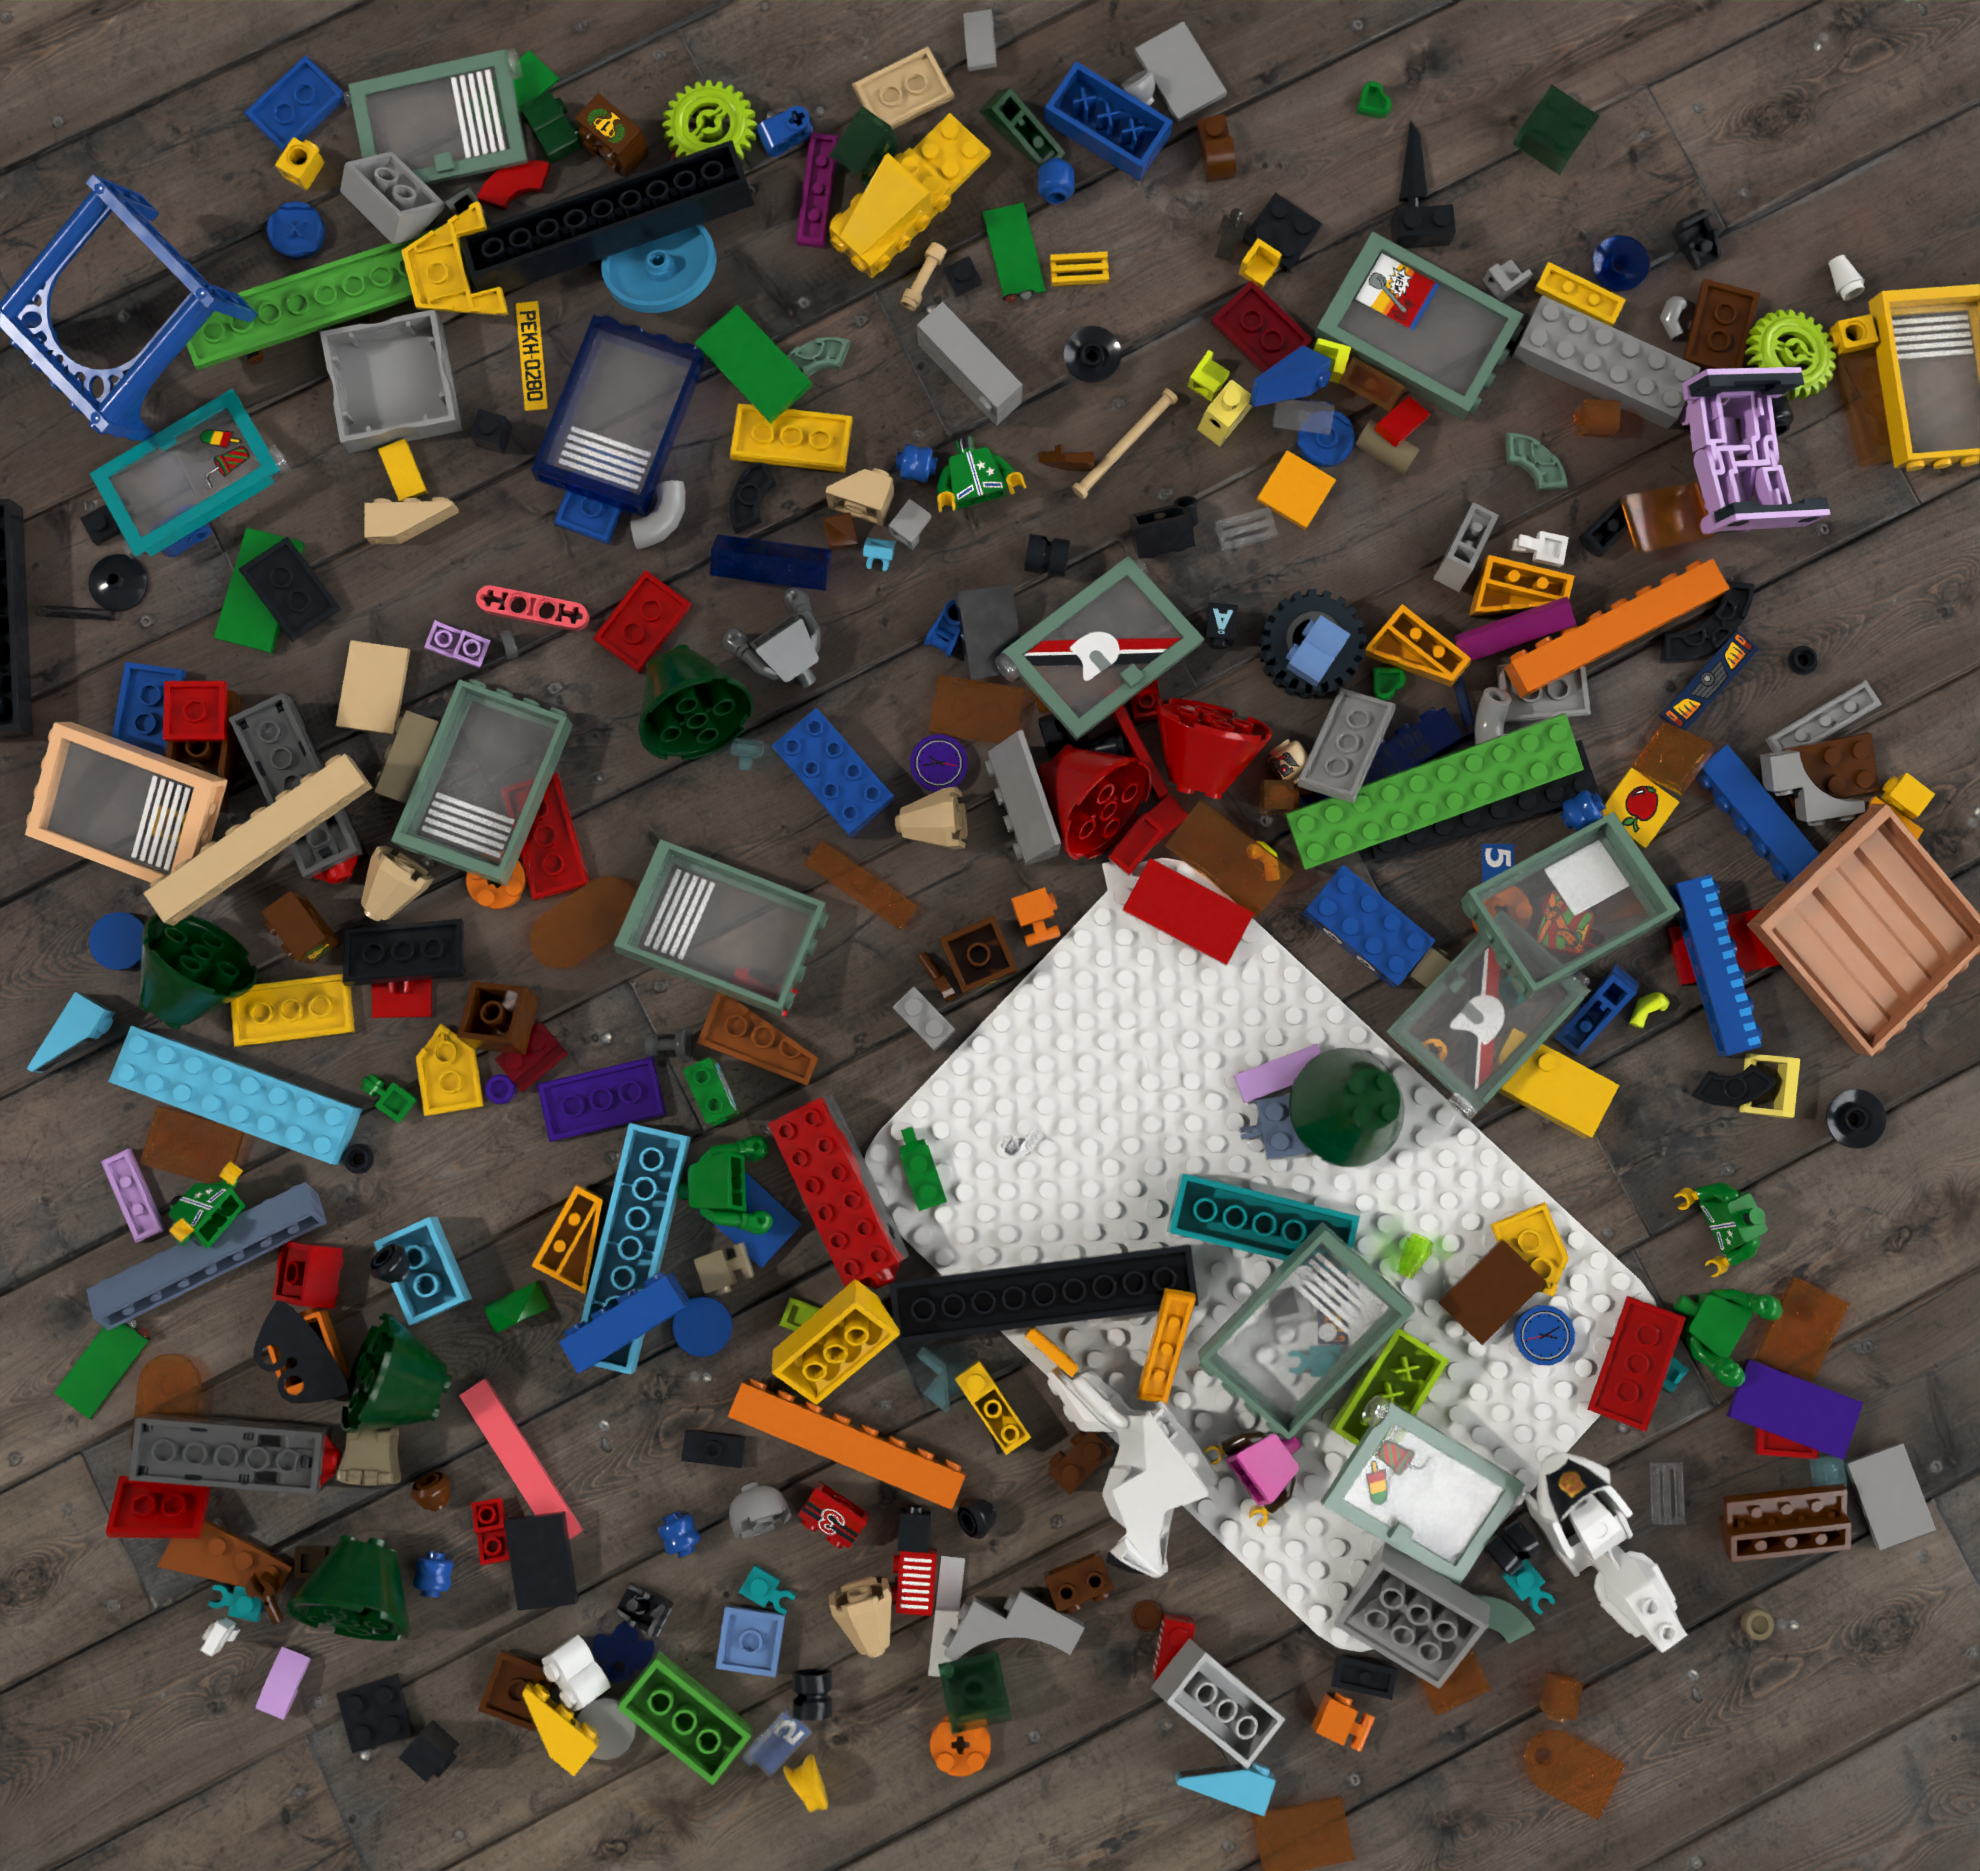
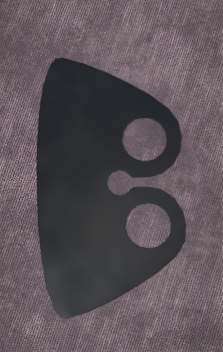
[254,1300,348,1404]

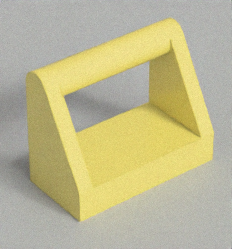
[1739,1053,1800,1119]

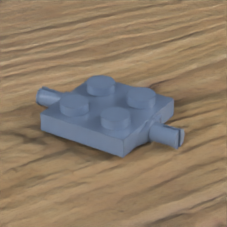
[1239,1095,1313,1160]

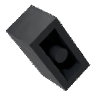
[1390,204,1456,249]
[399,1720,460,1782]

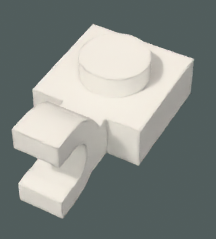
[1512,531,1569,568]
[201,1617,241,1656]

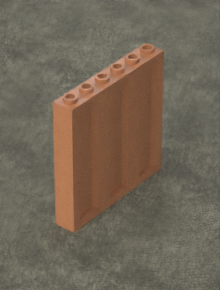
[1746,804,1980,1057]

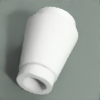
[1828,255,1865,301]

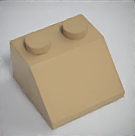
[825,468,895,526]

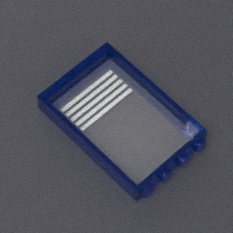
[531,314,705,517]

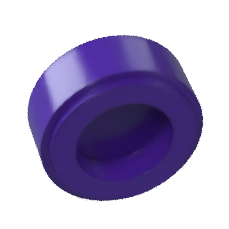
[485,1074,516,1104]

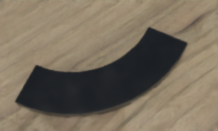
[1660,581,1755,664]

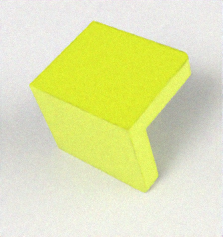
[1313,338,1351,384]
[1188,350,1230,402]

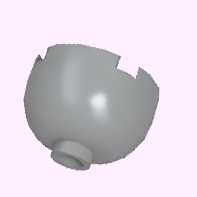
[729,1482,791,1539]

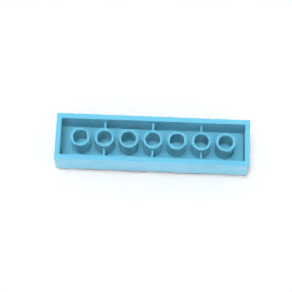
[108,1026,363,1165]
[581,1123,692,1374]

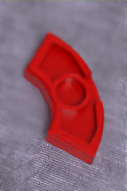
[477,160,551,210]

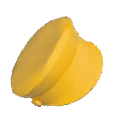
[783,1754,828,1813]

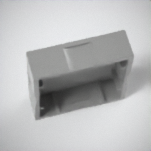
[320,309,463,453]

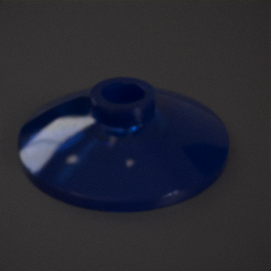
[1592,235,1650,292]

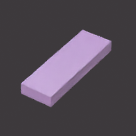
[1233,1044,1321,1103]
[101,1149,166,1243]

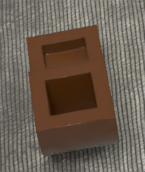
[1196,114,1236,182]

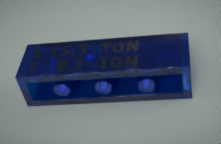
[710,534,832,591]
[1362,707,1463,785]

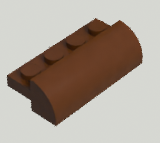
[1719,1484,1852,1562]

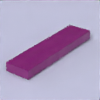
[796,132,839,249]
[1454,596,1576,661]

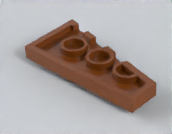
[697,992,819,1086]
[157,1518,295,1595]

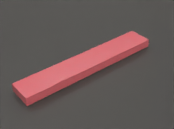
[459,1378,583,1540]

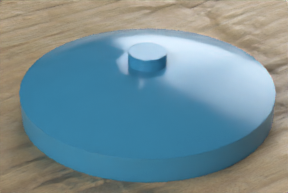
[601,224,717,313]

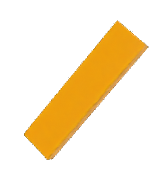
[1136,1288,1196,1404]

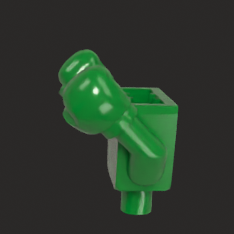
[677,1135,773,1235]
[1673,1289,1783,1388]

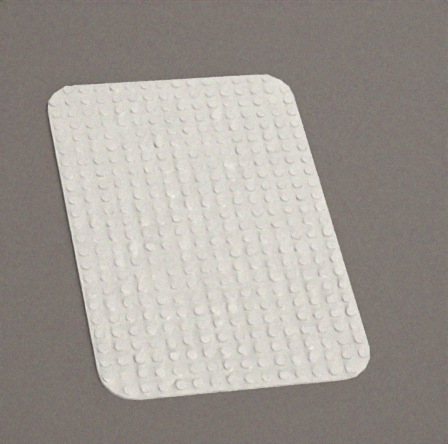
[864,858,1656,1652]

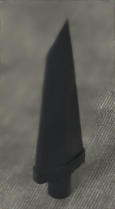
[1399,120,1428,208]

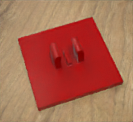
[372,979,432,1018]

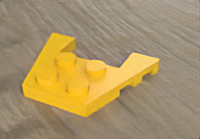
[401,202,509,316]

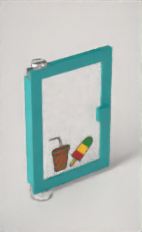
[89,389,292,560]

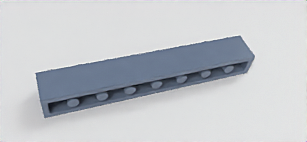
[86,1182,327,1331]

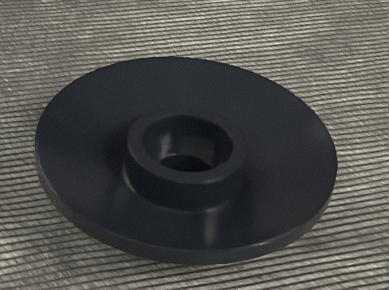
[1064,326,1121,383]
[89,554,148,612]
[1826,1089,1886,1149]

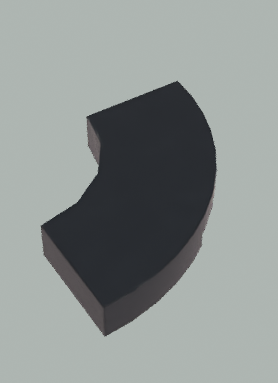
[730,462,776,534]
[1691,1064,1777,1107]

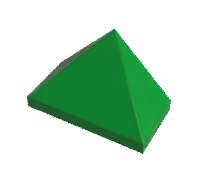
[483,1280,551,1334]

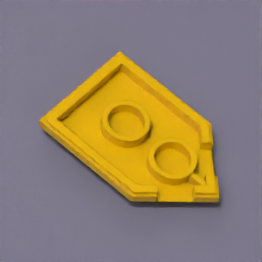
[416,1024,484,1116]
[1490,1202,1569,1297]

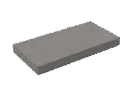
[1298,688,1396,804]

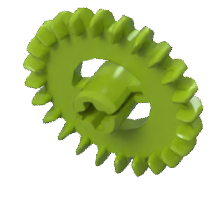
[662,80,757,160]
[1745,309,1836,400]

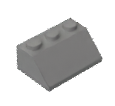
[340,151,445,245]

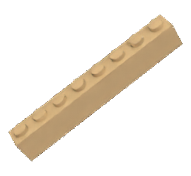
[144,754,372,926]

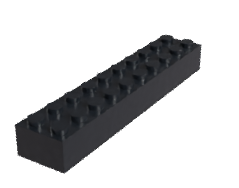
[460,140,755,293]
[889,1244,1199,1344]

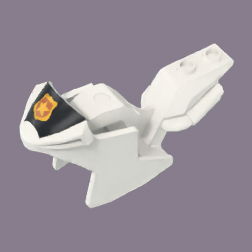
[1047,1366,1219,1578]
[1523,1452,1687,1653]

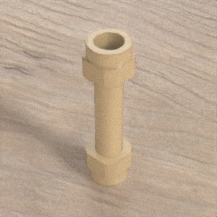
[900,242,947,311]

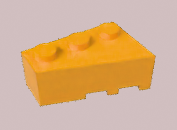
[1469,555,1575,617]
[1364,604,1472,687]
[531,1183,603,1294]

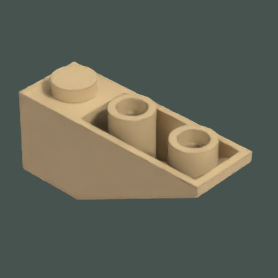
[365,497,458,545]

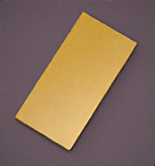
[730,403,853,473]
[230,974,355,1047]

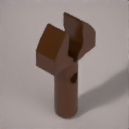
[918,952,957,1002]
[245,1571,283,1624]

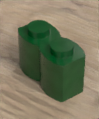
[520,92,581,164]

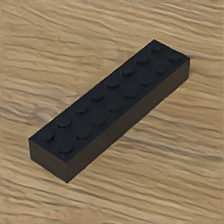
[0,499,33,738]

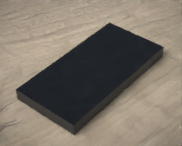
[342,919,464,986]

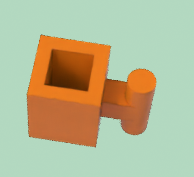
[1011,887,1061,947]
[1312,1692,1376,1752]

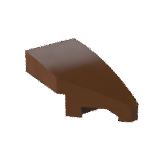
[1038,444,1095,471]

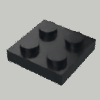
[1242,192,1322,273]
[336,1673,414,1754]

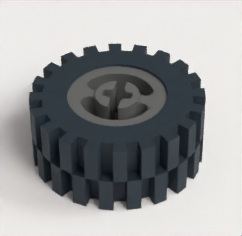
[1258,589,1366,699]

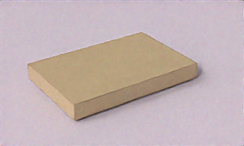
[853,47,954,136]
[336,640,410,736]

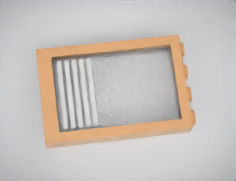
[25,722,228,883]

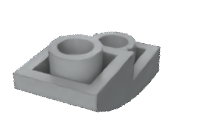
[964,9,997,71]

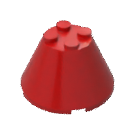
[1156,698,1273,799]
[1037,744,1152,860]

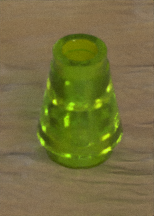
[1397,1232,1434,1280]

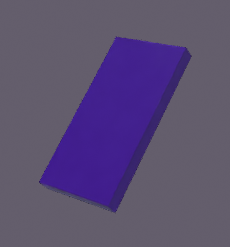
[537,1057,667,1142]
[1726,1359,1863,1460]

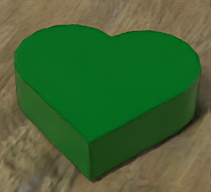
[1356,81,1392,119]
[1371,667,1407,701]

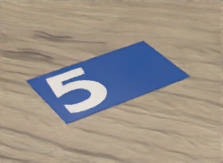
[1482,844,1514,886]

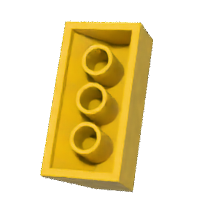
[772,1279,900,1405]

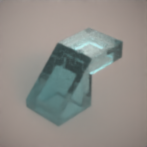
[915,1344,950,1413]

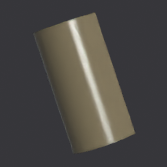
[1355,420,1420,476]

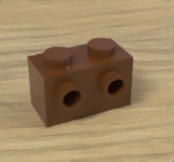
[1048,1430,1113,1495]
[1044,1550,1114,1614]

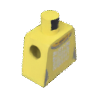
[1197,379,1253,447]

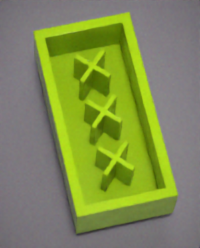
[1329,1328,1449,1464]

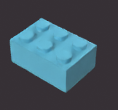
[374,1217,472,1326]

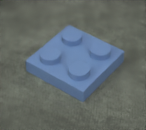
[715,1605,786,1678]

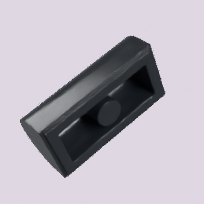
[1579,495,1643,557]

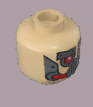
[1268,739,1309,784]

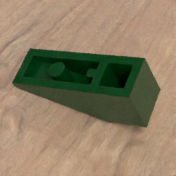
[979,88,1066,168]

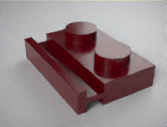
[494,1021,569,1093]

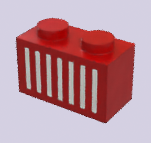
[891,1549,937,1616]
[1152,1612,1196,1680]

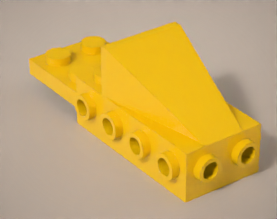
[829,113,991,278]

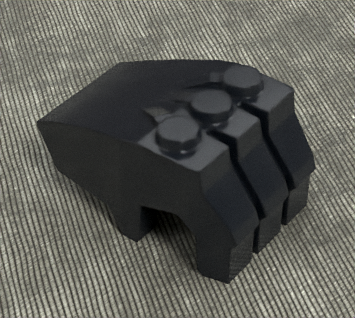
[1672,209,1722,271]
[616,1583,674,1637]

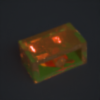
[1338,356,1406,412]

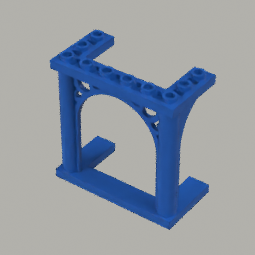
[0,174,258,441]

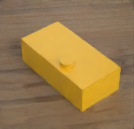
[1481,1028,1619,1139]

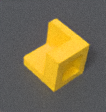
[1238,238,1282,289]

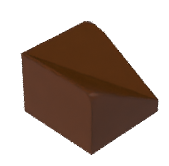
[822,512,859,552]

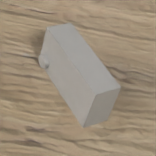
[917,302,1023,426]
[1151,1638,1286,1769]

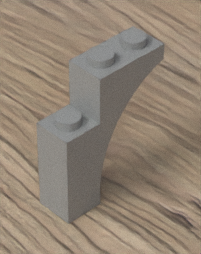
[942,1587,1085,1662]

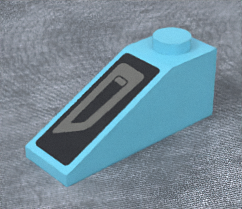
[27,992,115,1073]
[1175,1762,1276,1816]

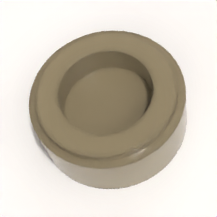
[1741,1608,1774,1640]

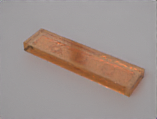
[805,840,918,931]

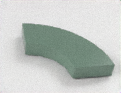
[787,337,851,378]
[1505,433,1568,491]
[1473,1594,1535,1644]

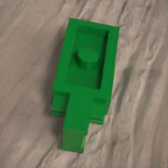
[899,1126,947,1211]

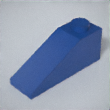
[1249,345,1332,407]
[1555,964,1639,1056]

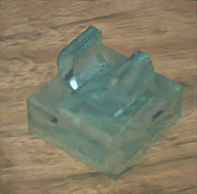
[730,738,764,771]
[1810,1455,1847,1487]

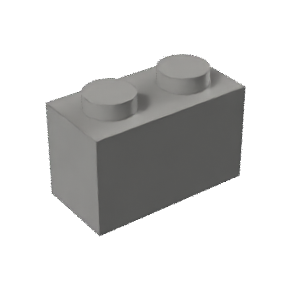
[893,987,956,1052]

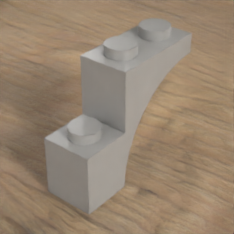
[1760,750,1866,826]

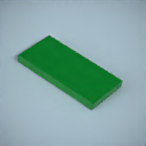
[694,305,813,424]
[214,527,305,654]

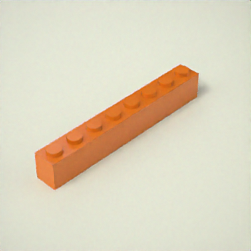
[1504,558,1730,699]
[728,1378,966,1510]

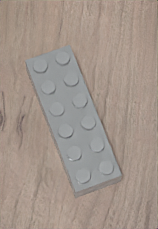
[1511,295,1701,429]

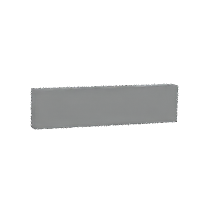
[1765,680,1882,752]

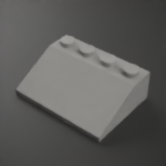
[984,730,1061,866]
[1334,1542,1490,1689]

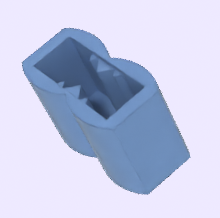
[1286,615,1351,687]

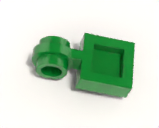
[360,1073,418,1124]

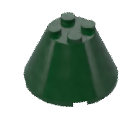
[638,644,754,761]
[138,914,258,1029]
[1289,1048,1405,1167]
[341,1312,452,1433]
[286,1535,410,1641]

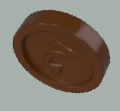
[1131,1600,1162,1632]

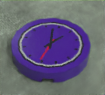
[910,734,968,793]

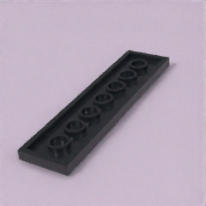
[1370,740,1600,864]

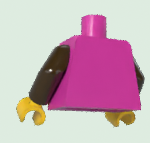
[1204,1431,1301,1527]

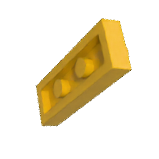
[1534,262,1626,327]

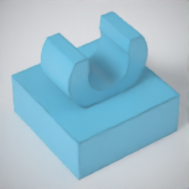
[863,537,896,571]

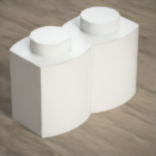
[542,1635,610,1712]

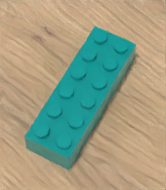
[1166,1173,1360,1276]

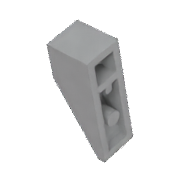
[1433,502,1499,592]

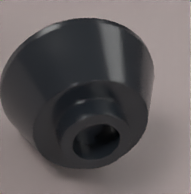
[370,1244,411,1284]
[957,1499,996,1539]

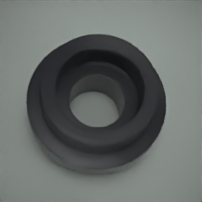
[1788,646,1818,675]
[343,1144,374,1174]

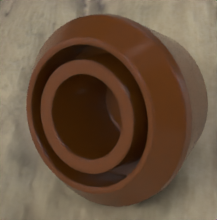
[410,1472,451,1512]

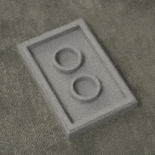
[1134,21,1227,123]
[1496,664,1591,724]
[1844,1442,1936,1550]

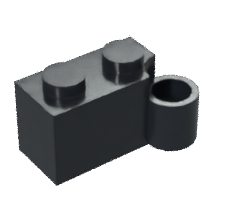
[1128,496,1199,559]

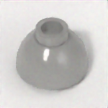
[1119,70,1155,106]

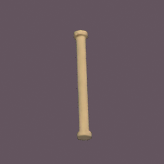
[1072,388,1178,499]

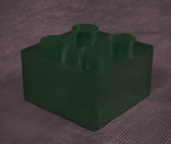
[1513,85,1599,175]
[829,106,899,188]
[938,1651,1011,1734]

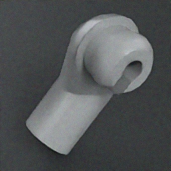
[1660,296,1686,341]

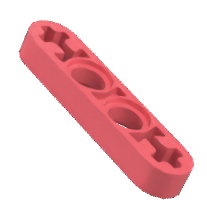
[476,586,590,631]

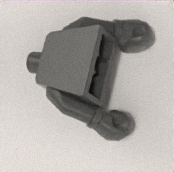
[722,586,821,688]

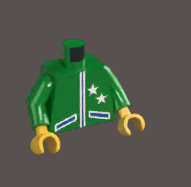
[937,436,1026,512]
[169,1161,245,1249]
[1674,1182,1767,1277]

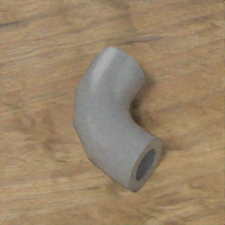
[631,480,685,550]
[1474,687,1512,745]

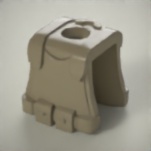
[336,1427,402,1486]

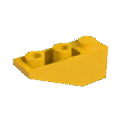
[955,1359,1031,1455]
[522,1682,600,1776]

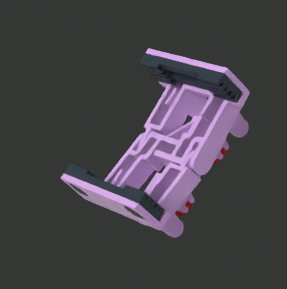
[1679,367,1831,534]

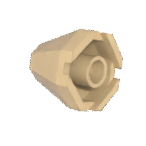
[895,787,968,849]
[361,846,434,921]
[829,1577,892,1658]

